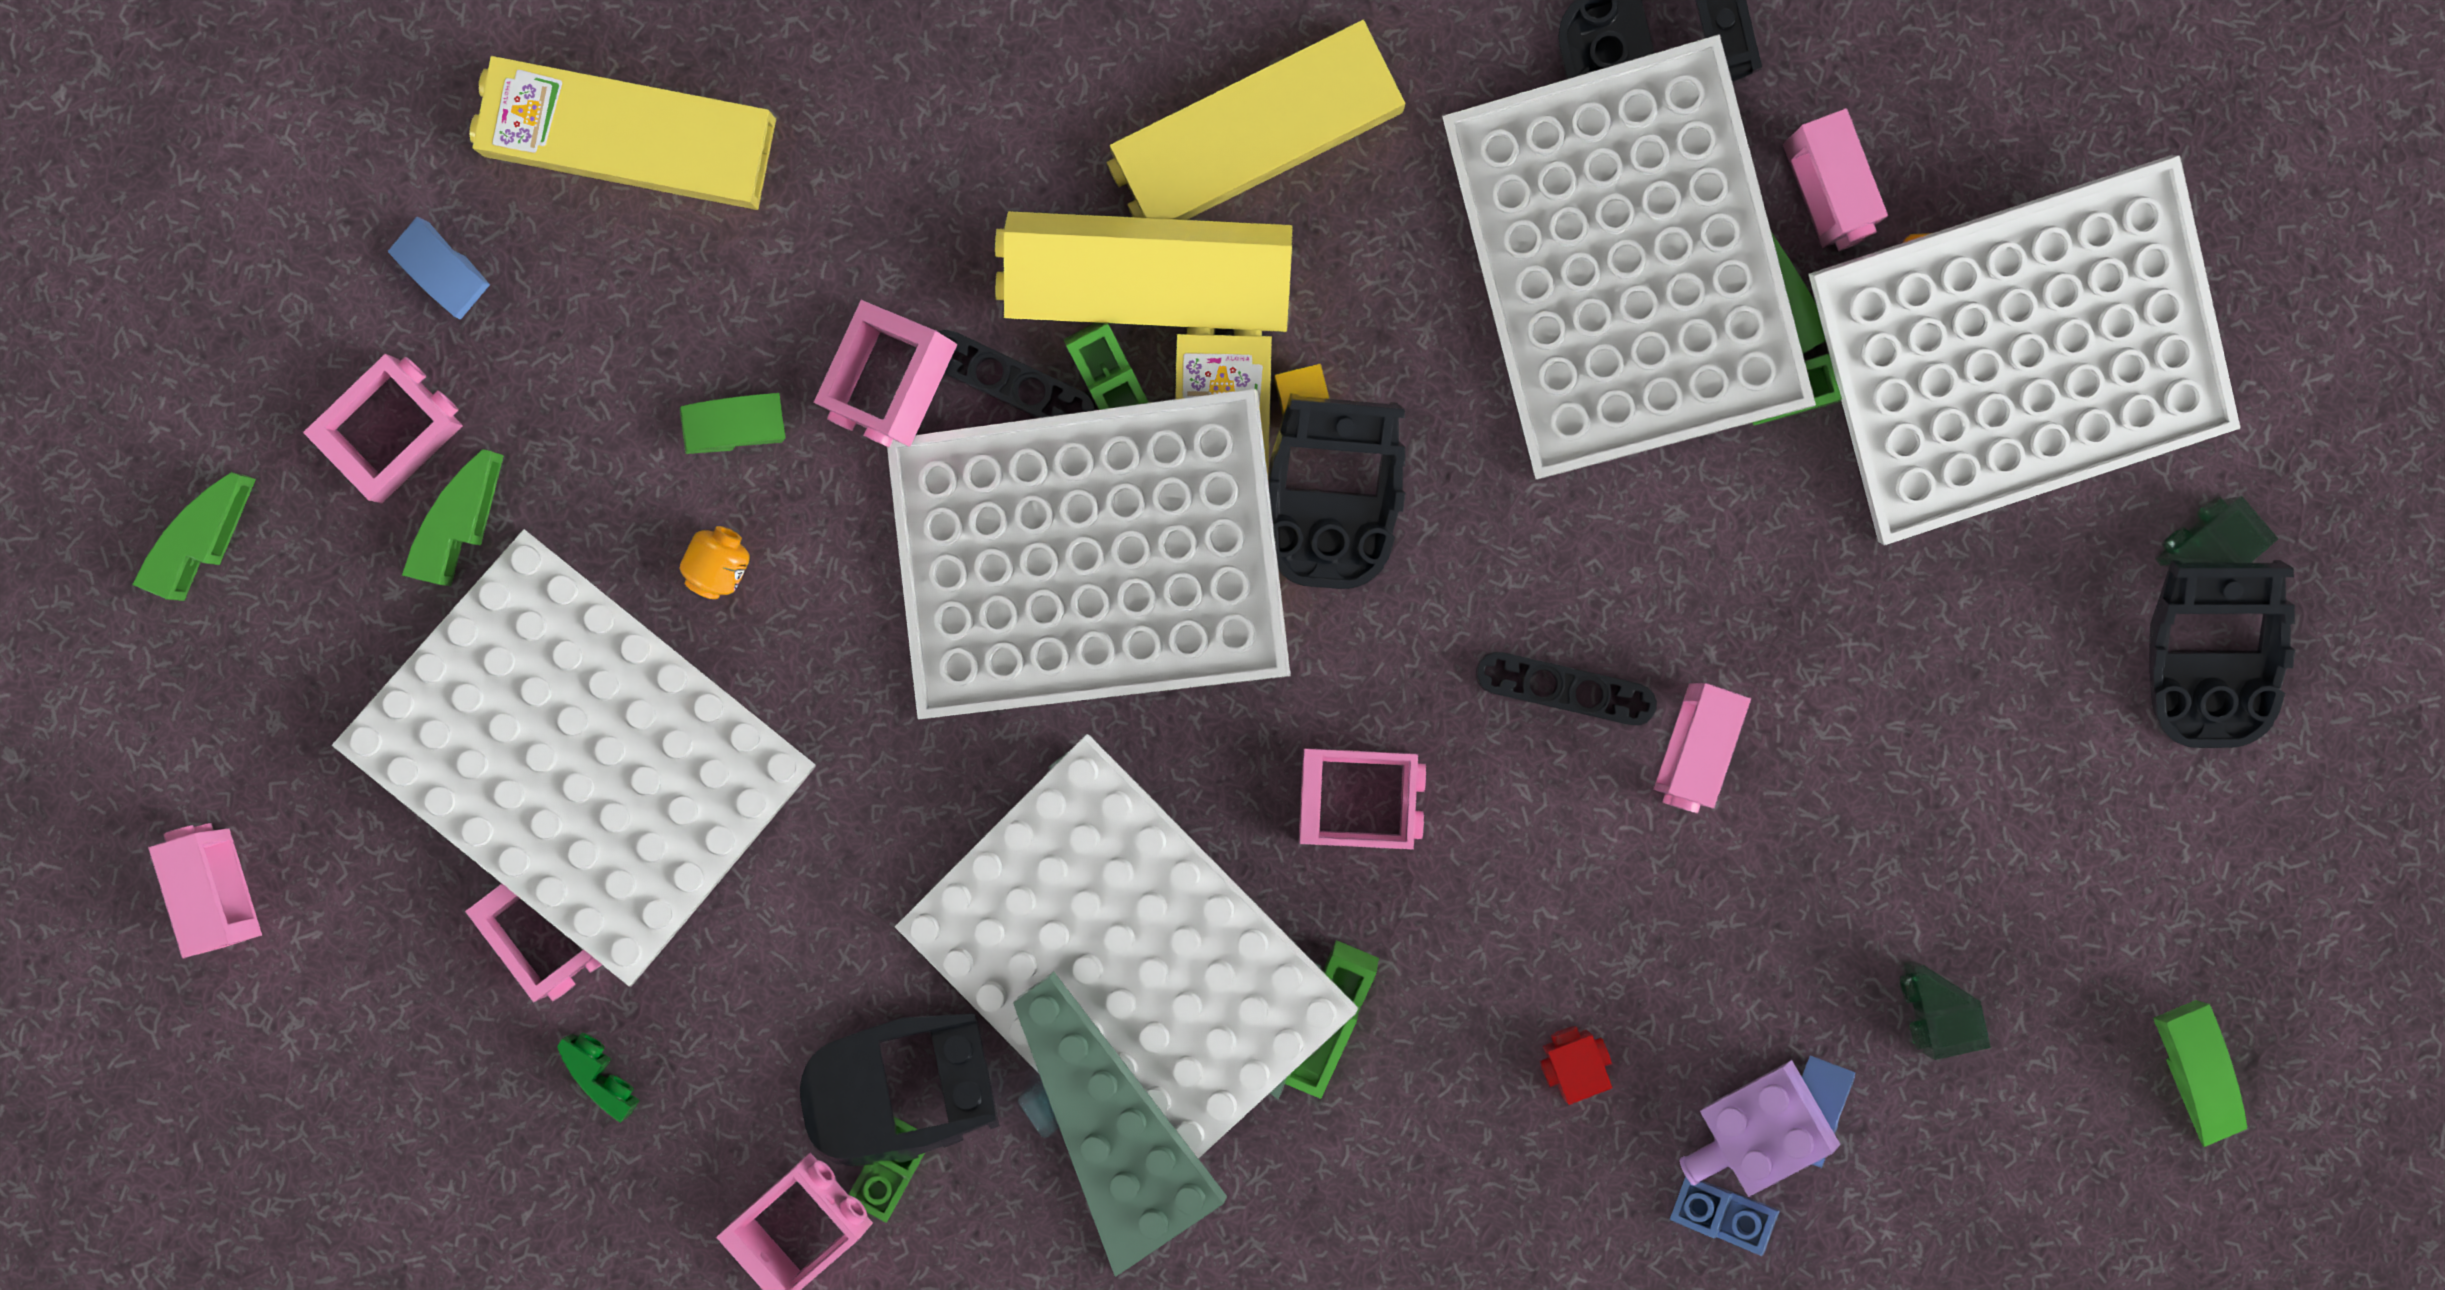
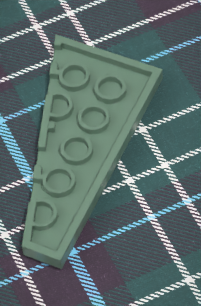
[1013,971,1227,1277]

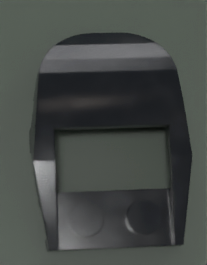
[1558,0,1762,83]
[1269,394,1406,589]
[2149,560,2295,748]
[800,1014,1000,1166]

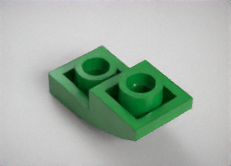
[557,1033,640,1123]

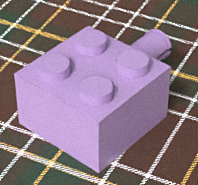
[1679,1060,1840,1197]

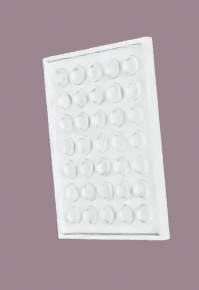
[1442,34,1816,480]
[1809,155,2240,545]
[887,389,1290,719]
[332,529,816,987]
[895,734,1358,1158]

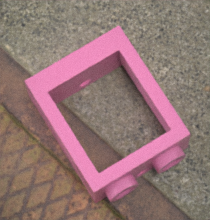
[1782,108,1888,251]
[814,300,957,447]
[303,354,463,503]
[1653,683,1751,813]
[1298,748,1426,849]
[149,823,262,959]
[465,884,602,1002]
[716,1152,873,1290]

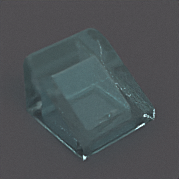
[1018,1079,1059,1138]

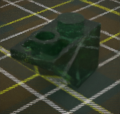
[2155,496,2279,567]
[1900,961,1991,1060]

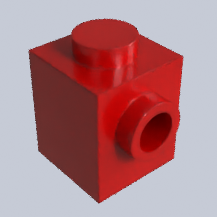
[1540,1026,1613,1105]

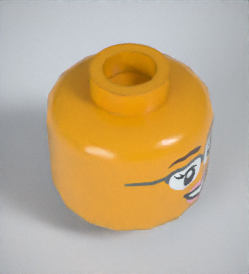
[679,526,750,599]

